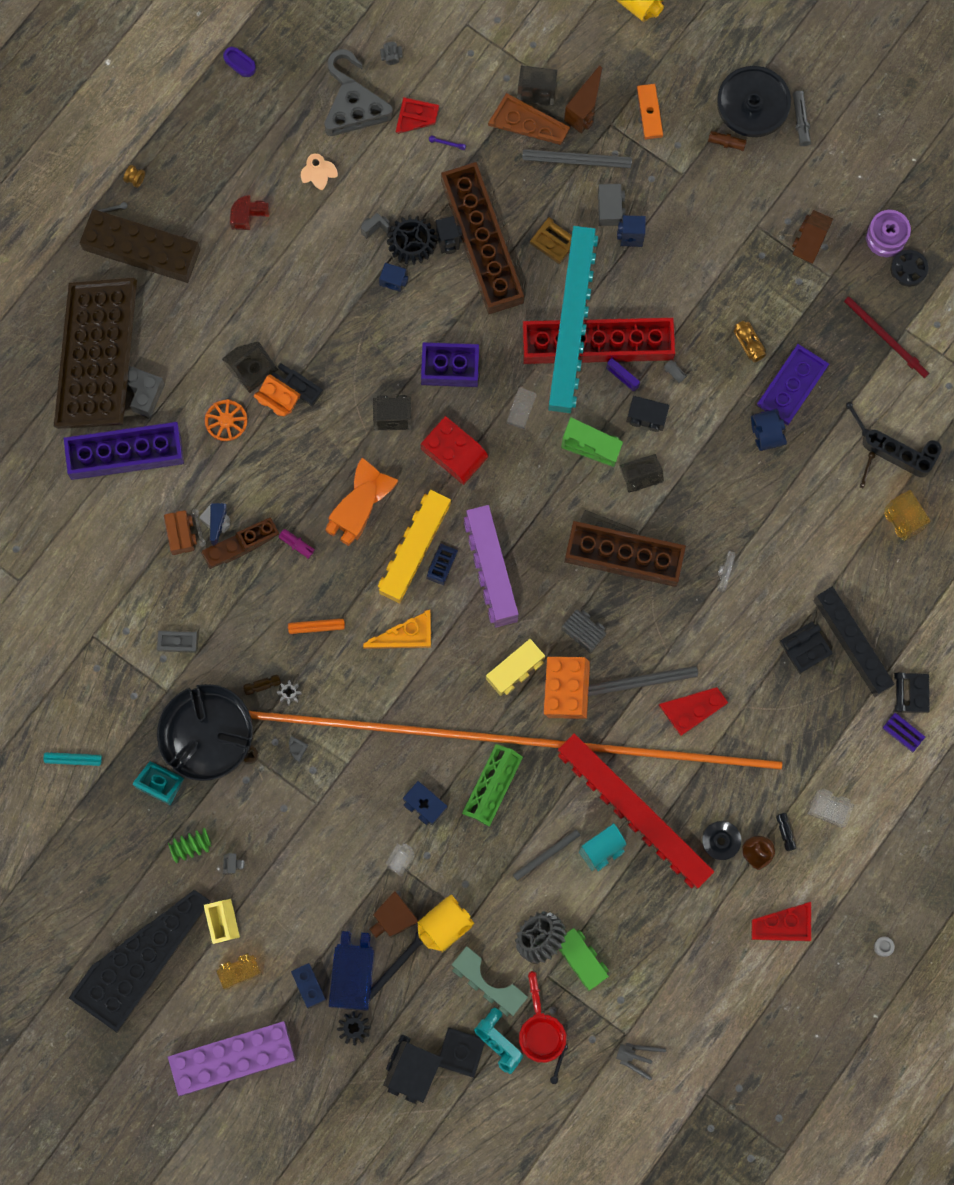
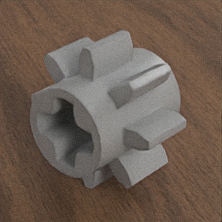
[277,680,302,706]

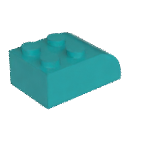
[579,824,627,871]

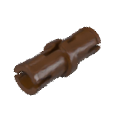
[708,131,747,151]

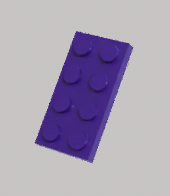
[757,344,829,425]

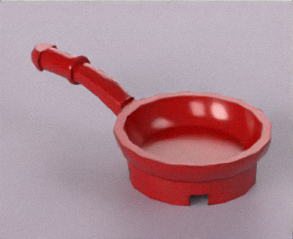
[519,971,566,1063]

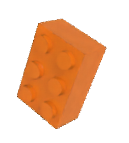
[544,657,590,719]

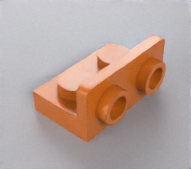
[254,374,301,417]

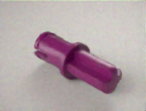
[279,529,315,559]

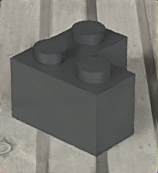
[127,366,165,418]

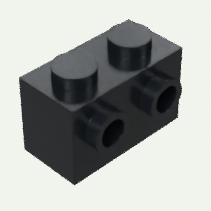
[436,216,462,254]
[626,395,670,432]

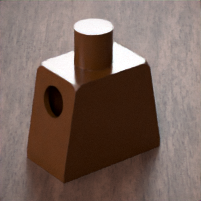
[369,891,418,938]

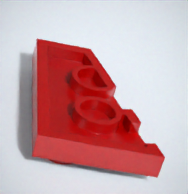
[658,687,728,736]
[751,902,811,942]

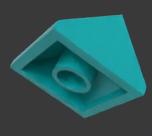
[132,761,184,805]

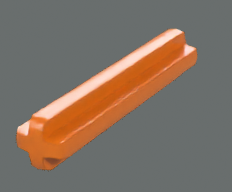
[288,619,345,634]

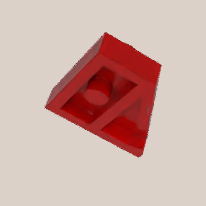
[395,97,439,134]

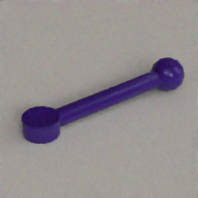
[429,135,466,150]

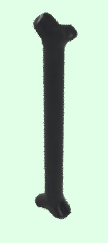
[355,932,425,1011]

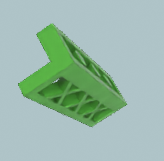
[462,744,523,827]

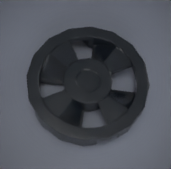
[890,249,929,287]

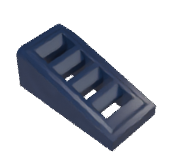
[210,503,227,545]
[426,544,458,586]

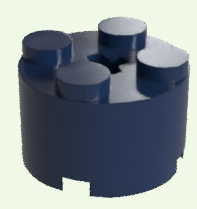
[751,409,787,451]

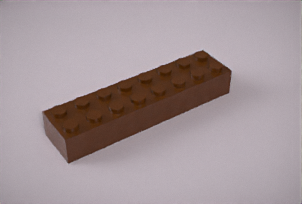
[441,162,524,315]

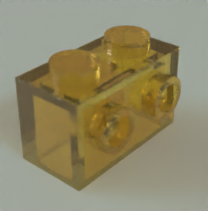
[216,953,262,990]

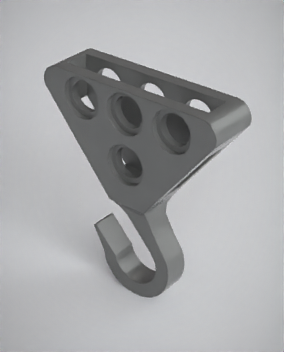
[324,49,393,136]

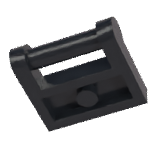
[894,672,930,713]

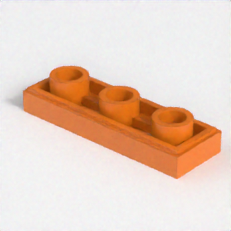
[637,84,663,140]

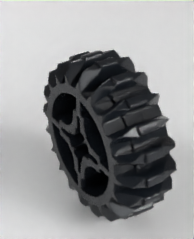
[387,215,437,265]

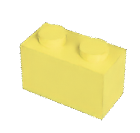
[204,899,240,944]

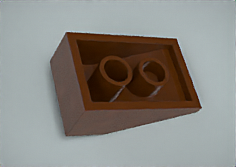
[564,65,602,134]

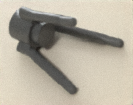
[616,1043,666,1080]

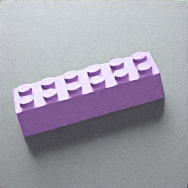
[464,505,519,628]
[168,1021,296,1096]

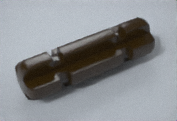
[243,674,281,695]

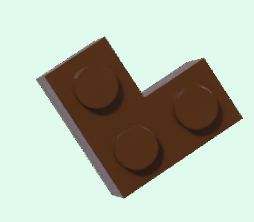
[792,210,833,264]

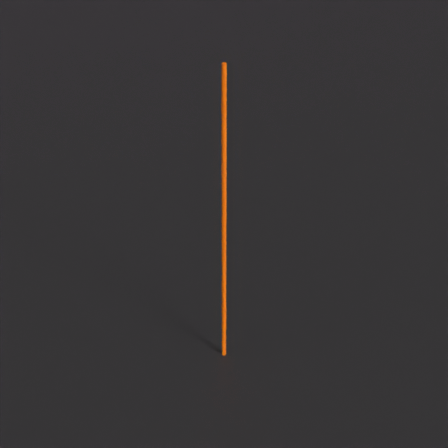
[249,711,782,769]

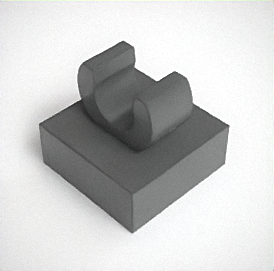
[223,853,245,875]

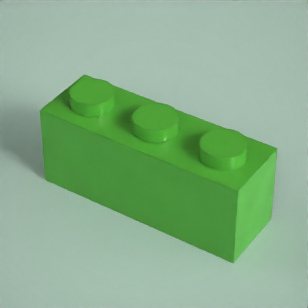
[559,928,609,992]

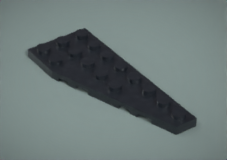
[69,890,211,1033]

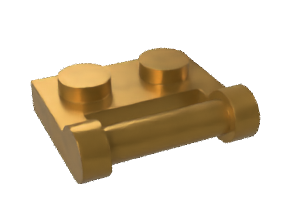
[530,217,572,264]

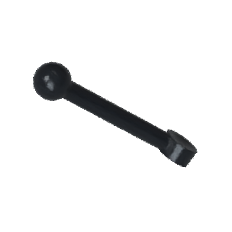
[846,402,869,437]
[550,1044,568,1084]

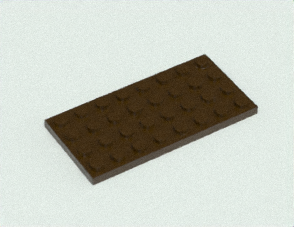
[54,278,137,429]

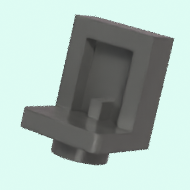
[361,213,390,239]

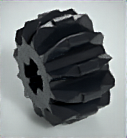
[337,1011,371,1046]

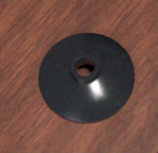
[702,821,741,860]

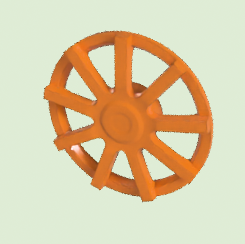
[205,399,247,441]

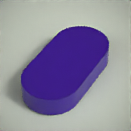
[223,47,256,77]

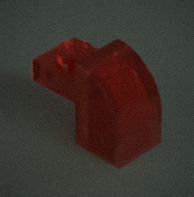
[230,195,270,230]

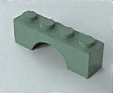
[451,946,528,1016]

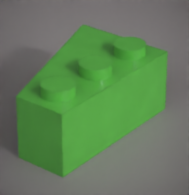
[561,417,623,467]

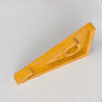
[363,610,431,649]

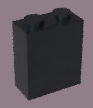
[383,1041,442,1104]

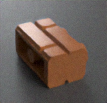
[164,510,197,555]

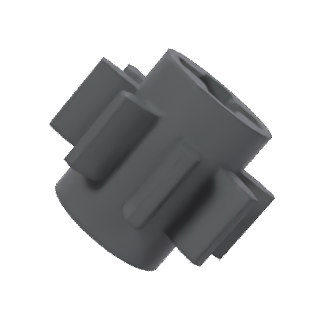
[380,42,403,65]

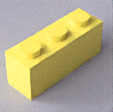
[486,639,545,696]

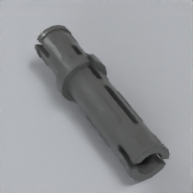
[792,91,811,146]

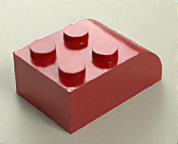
[421,416,488,485]

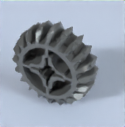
[515,911,567,964]

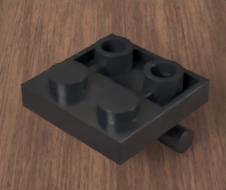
[779,621,833,674]

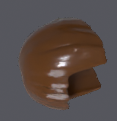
[742,836,775,870]

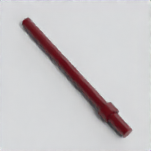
[844,296,930,379]

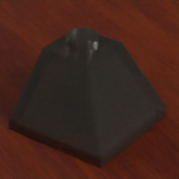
[222,341,278,393]

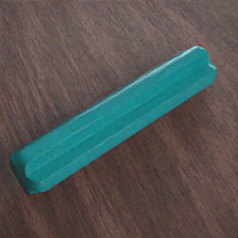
[43,752,102,766]

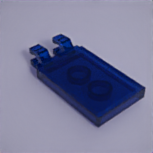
[328,931,375,1011]

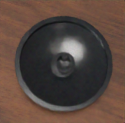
[717,66,791,137]

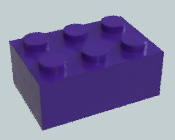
[421,342,479,387]

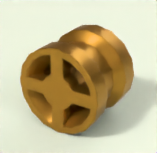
[123,165,145,188]

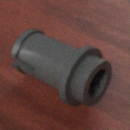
[664,360,688,383]

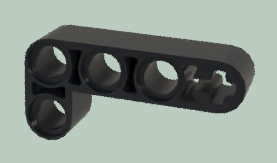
[863,429,942,478]

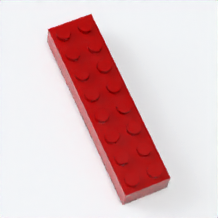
[522,318,675,364]

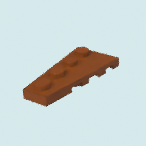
[488,93,570,145]

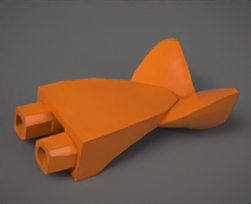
[325,458,398,546]

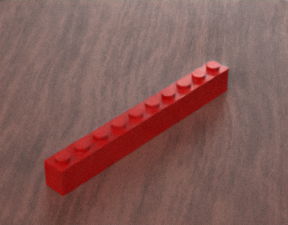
[557,733,715,889]

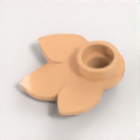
[301,153,338,190]

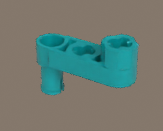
[474,1008,523,1074]

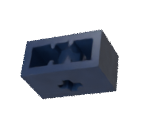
[617,215,646,247]
[403,781,448,826]
[291,963,327,1009]

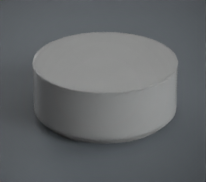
[874,937,895,957]

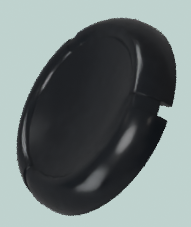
[157,684,253,781]

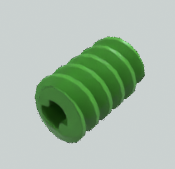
[168,827,212,863]

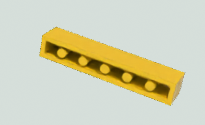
[378,490,451,604]

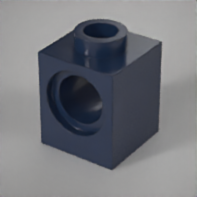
[379,263,409,292]

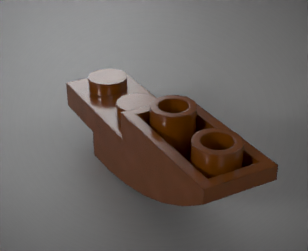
[201,517,279,569]

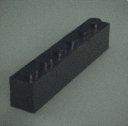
[813,586,895,697]

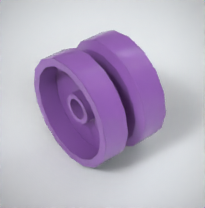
[866,210,911,257]

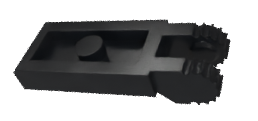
[272,363,323,407]

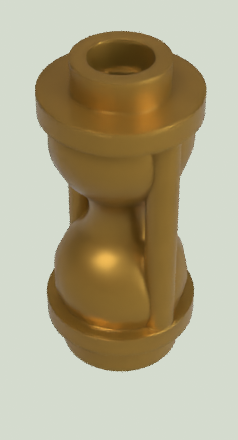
[733,321,766,363]

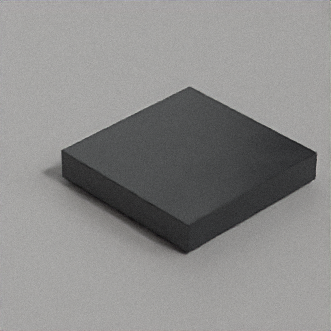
[439,1027,485,1078]

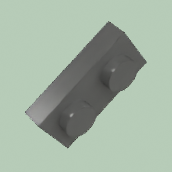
[157,631,197,653]

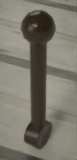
[860,452,876,489]

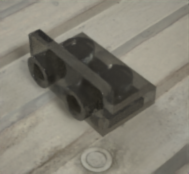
[620,454,664,493]

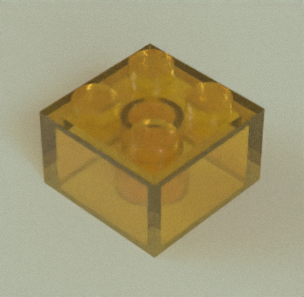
[884,490,931,542]

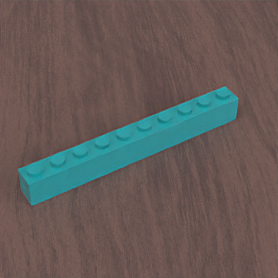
[548,226,598,413]

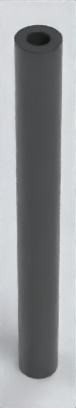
[513,830,581,881]

